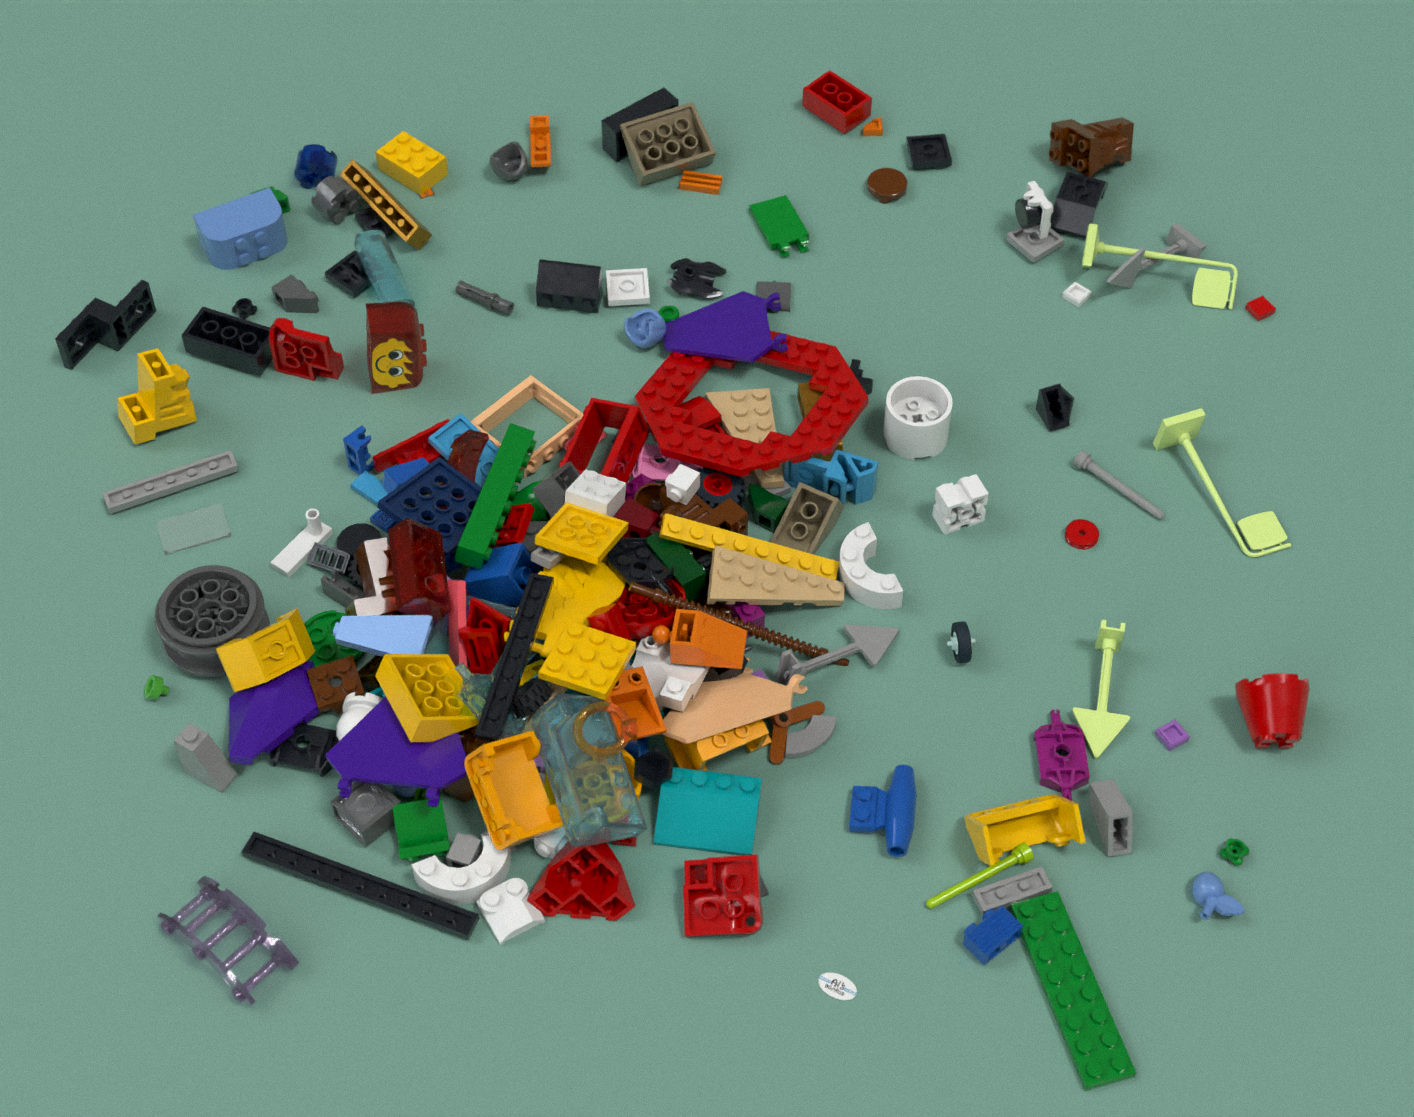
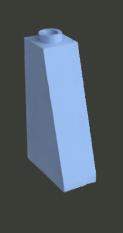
[333,615,433,657]

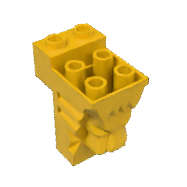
[117,348,197,445]

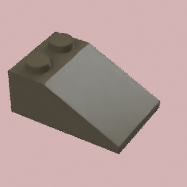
[770,482,845,554]

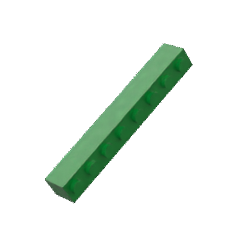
[455,423,537,569]

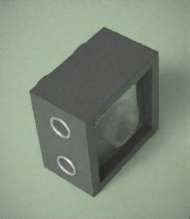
[330,781,401,847]

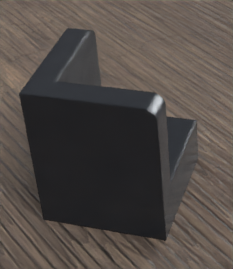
[634,748,673,790]

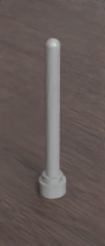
[1073,450,1164,519]

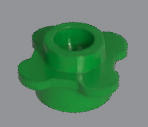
[1220,838,1250,866]

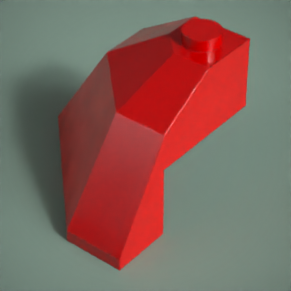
[527,825,635,921]

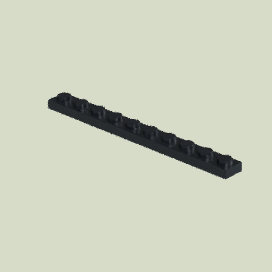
[242,831,480,940]

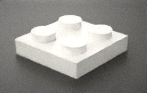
[606,268,650,306]

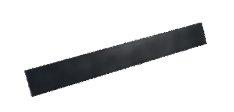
[475,573,554,742]

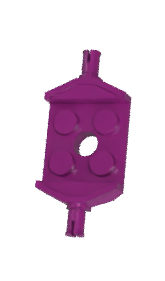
[1033,709,1090,801]

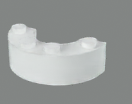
[839,522,903,609]
[411,834,511,905]

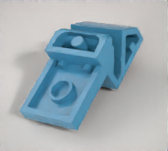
[784,449,878,505]

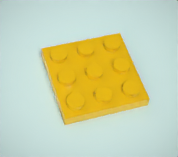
[535,502,629,565]
[538,621,636,701]

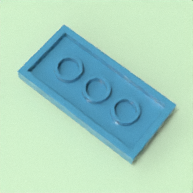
[428,413,499,488]

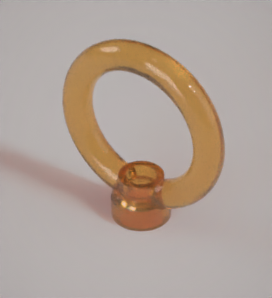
[572,701,638,758]

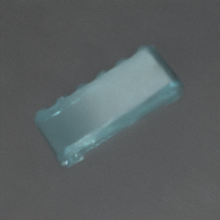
[532,693,648,847]

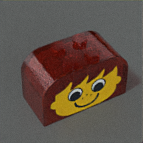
[366,301,427,394]

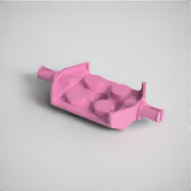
[630,444,703,481]

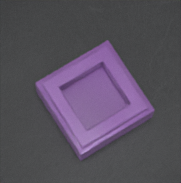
[1155,719,1190,751]

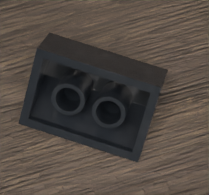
[536,259,603,313]

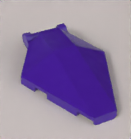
[229,661,319,765]

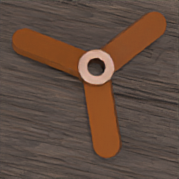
[769,701,825,765]

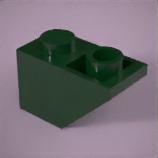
[748,483,789,533]

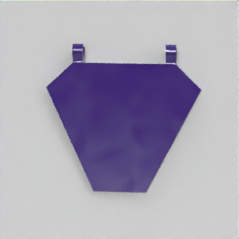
[664,291,788,363]
[325,696,467,807]

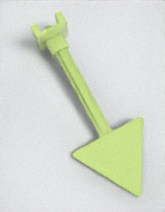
[1072,620,1130,759]

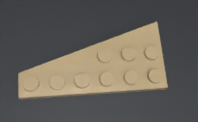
[705,388,784,488]
[707,546,845,606]

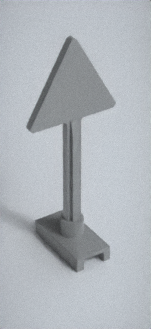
[1107,223,1207,288]
[774,624,899,696]

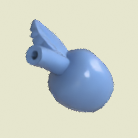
[1192,872,1244,920]

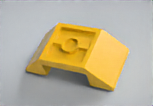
[216,608,315,692]

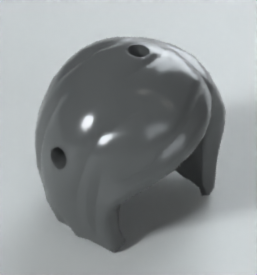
[490,141,528,181]

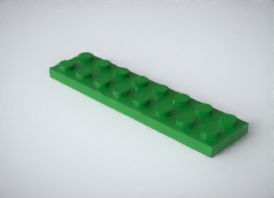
[1010,891,1136,1091]

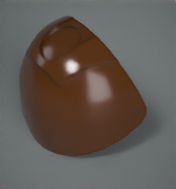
[633,483,665,522]

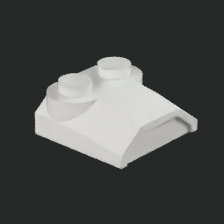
[476,878,545,945]

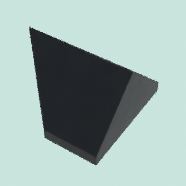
[1036,383,1074,431]

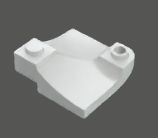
[632,636,710,712]

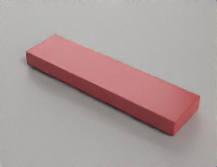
[448,580,467,676]

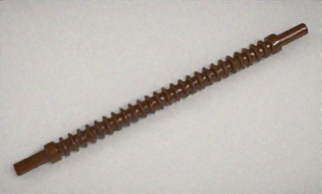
[629,582,849,666]

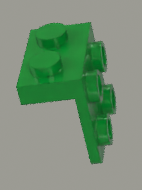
[393,798,450,861]

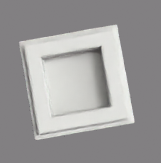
[1062,282,1092,308]

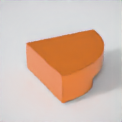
[863,118,883,136]

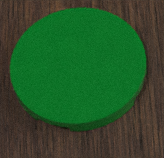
[304,610,365,667]

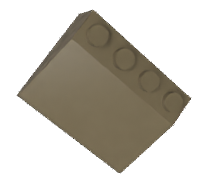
[620,102,716,186]

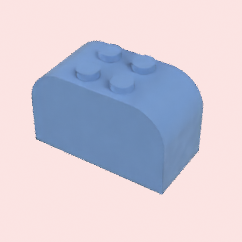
[193,188,288,270]

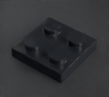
[906,134,952,169]

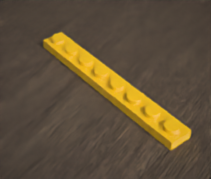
[659,513,839,580]

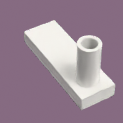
[270,509,333,578]

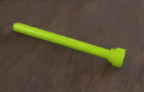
[926,842,1034,909]

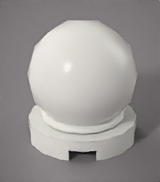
[336,692,382,741]

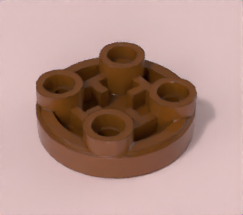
[867,168,907,204]

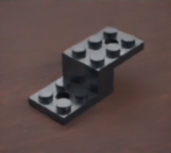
[55,280,157,370]

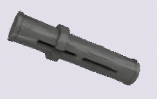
[456,280,514,315]

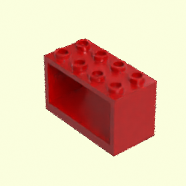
[559,397,650,485]

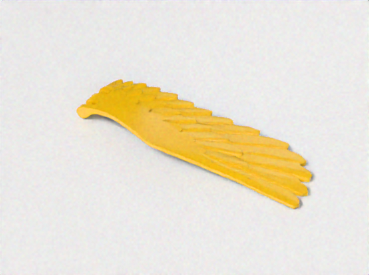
[504,555,626,658]

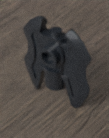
[667,258,727,298]

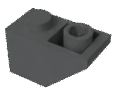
[272,275,319,313]

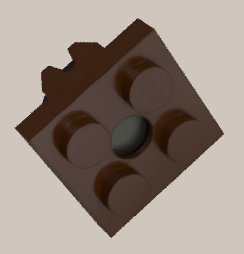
[307,655,365,714]

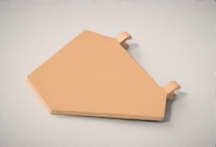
[662,657,808,744]

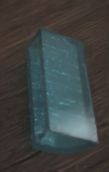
[354,230,415,314]

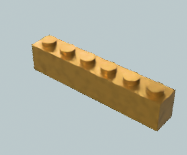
[340,159,432,250]

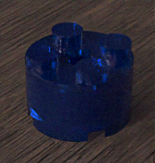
[294,144,338,189]

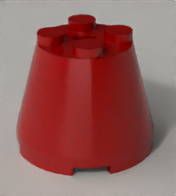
[1235,673,1310,749]

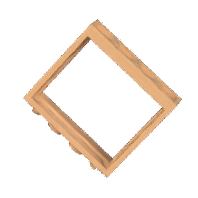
[470,375,583,479]

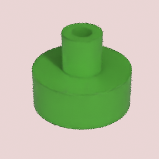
[144,675,169,700]

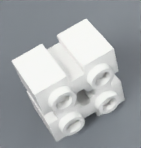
[932,474,989,535]

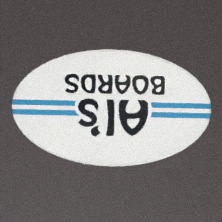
[818,973,857,1000]

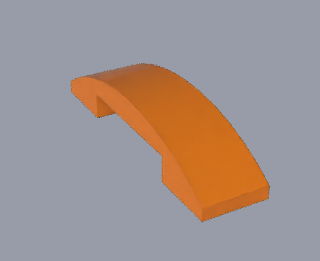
[530,115,551,167]

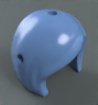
[624,309,666,348]

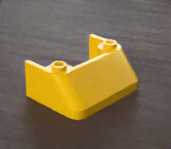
[964,794,1086,866]

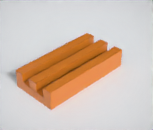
[680,170,722,195]

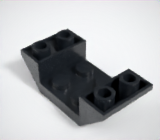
[1050,172,1108,239]

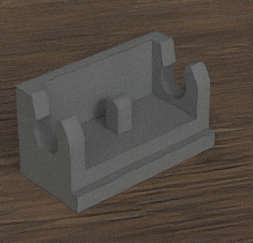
[320,569,366,608]

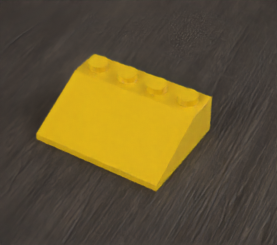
[375,654,482,742]

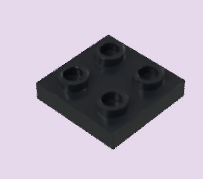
[325,250,384,297]

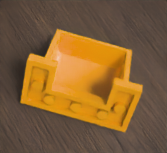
[664,719,772,771]

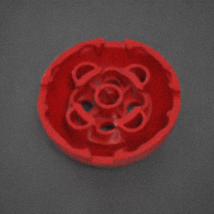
[615,579,686,639]

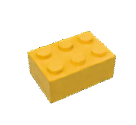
[376,131,448,195]

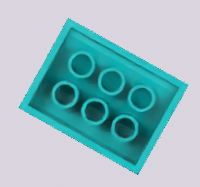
[654,767,762,856]

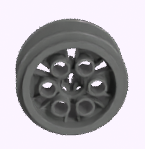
[155,565,270,678]

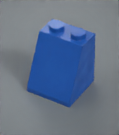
[464,542,542,607]

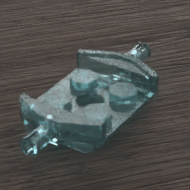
[455,662,527,739]

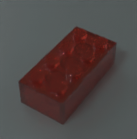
[388,518,451,623]

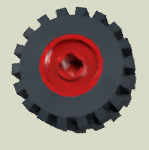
[695,467,746,509]

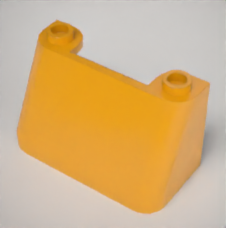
[464,730,569,850]

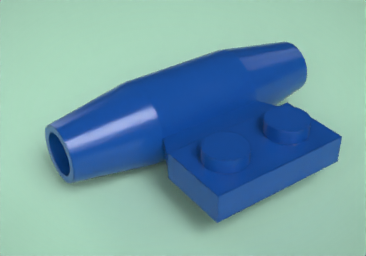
[849,765,917,857]

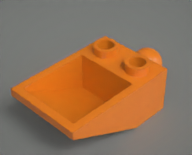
[652,609,747,669]
[595,666,667,743]

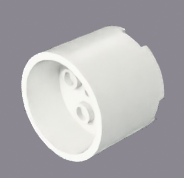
[883,376,953,460]

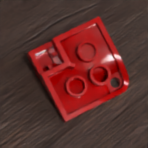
[269,318,344,381]
[683,855,763,937]

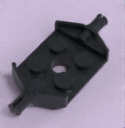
[607,537,674,596]
[269,723,339,777]

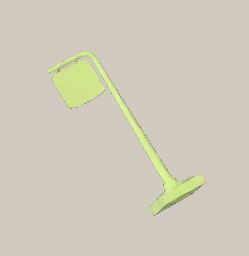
[1081,224,1238,310]
[1153,408,1291,558]

